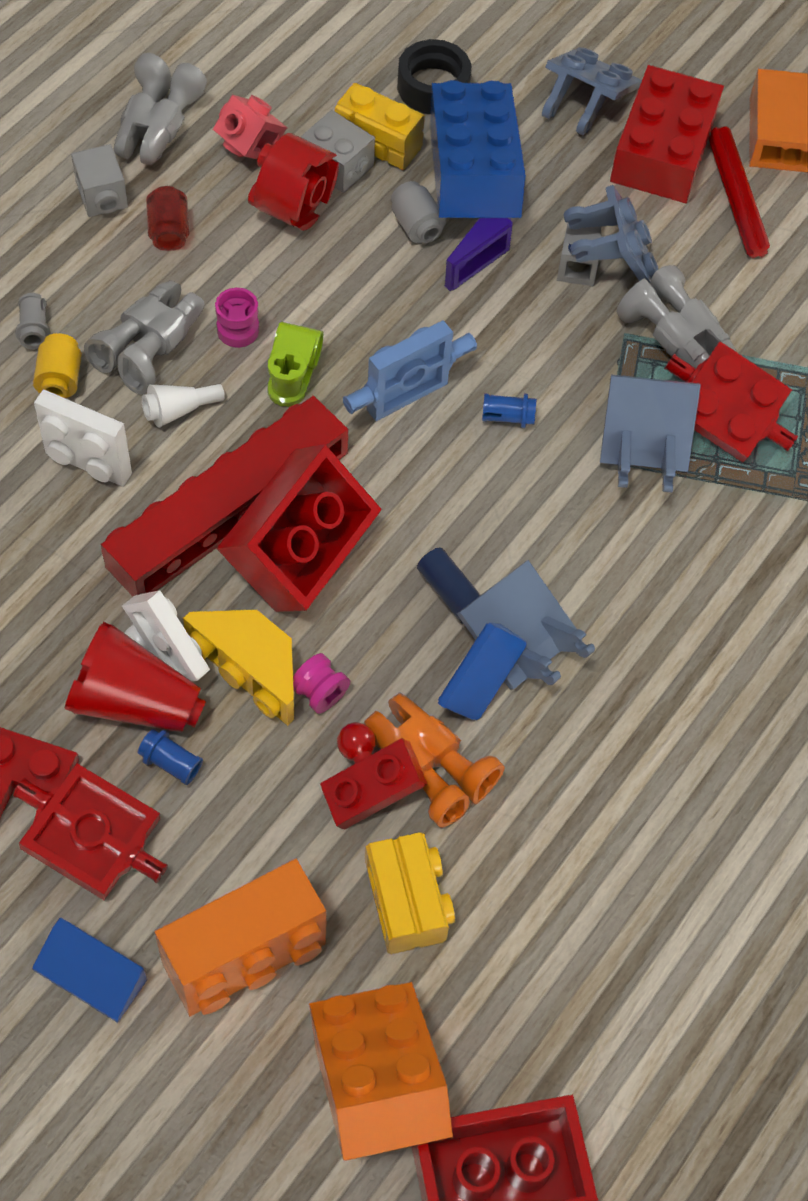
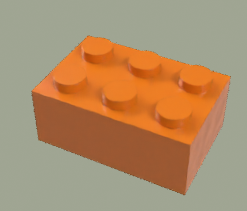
[154,858,327,1017]
[309,982,453,1161]

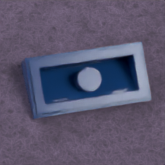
[438,623,527,720]
[32,917,147,1023]

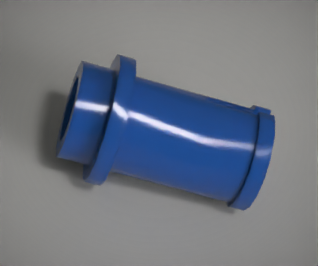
[482,393,537,428]
[137,729,203,785]

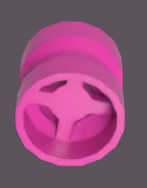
[215,287,259,348]

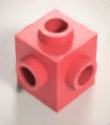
[212,95,287,159]

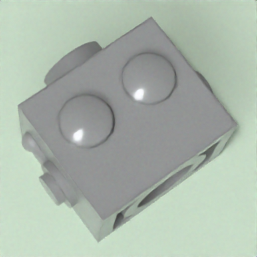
[301,109,375,193]

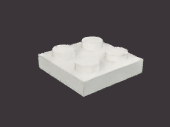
[34,389,132,487]

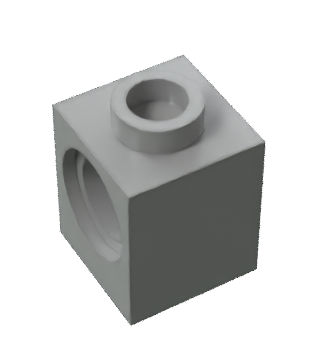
[71,144,128,217]

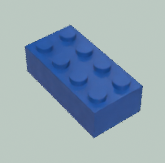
[430,80,526,218]

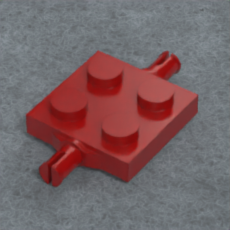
[664,341,798,463]
[13,763,168,900]

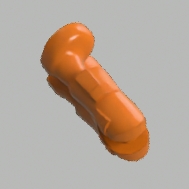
[364,693,505,828]

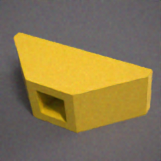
[183,610,294,726]

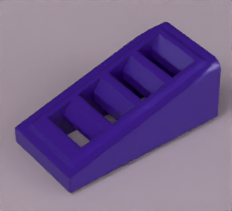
[445,218,513,291]

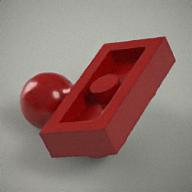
[320,722,428,830]

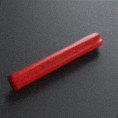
[709,126,770,258]

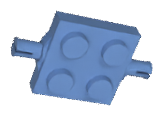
[343,320,477,421]

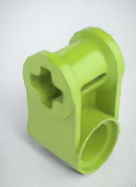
[267,322,324,407]

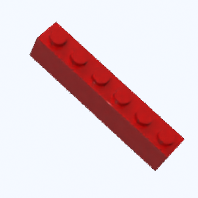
[101,395,348,597]

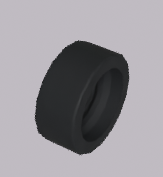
[397,39,472,114]

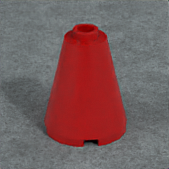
[64,622,206,733]

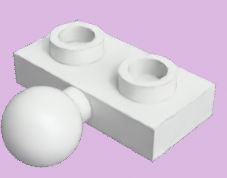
[122,590,210,681]

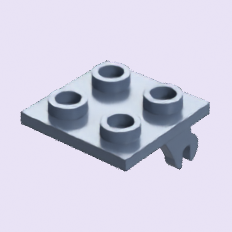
[542,47,642,135]
[563,185,659,283]
[600,374,701,493]
[457,560,595,690]

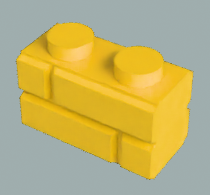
[335,83,425,170]
[365,832,455,954]

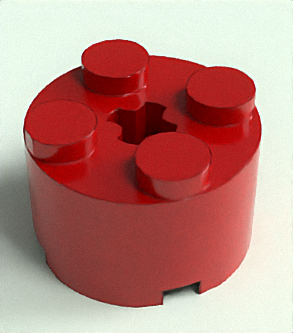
[248,133,339,231]

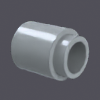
[391,181,446,243]

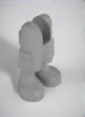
[114,53,207,165]
[616,265,737,368]
[84,280,205,395]

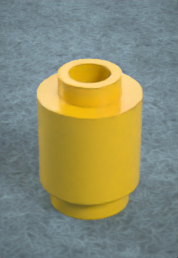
[33,333,82,398]

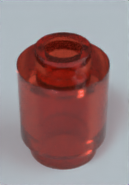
[146,186,189,251]

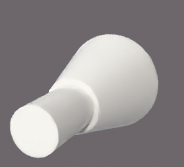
[142,384,225,428]

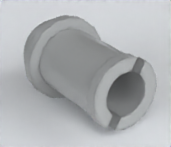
[15,293,50,349]

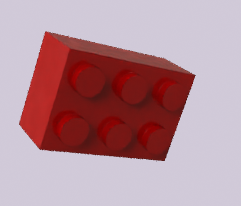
[610,65,724,203]
[216,444,382,612]
[412,1094,598,1201]

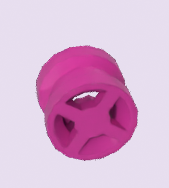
[293,653,350,714]

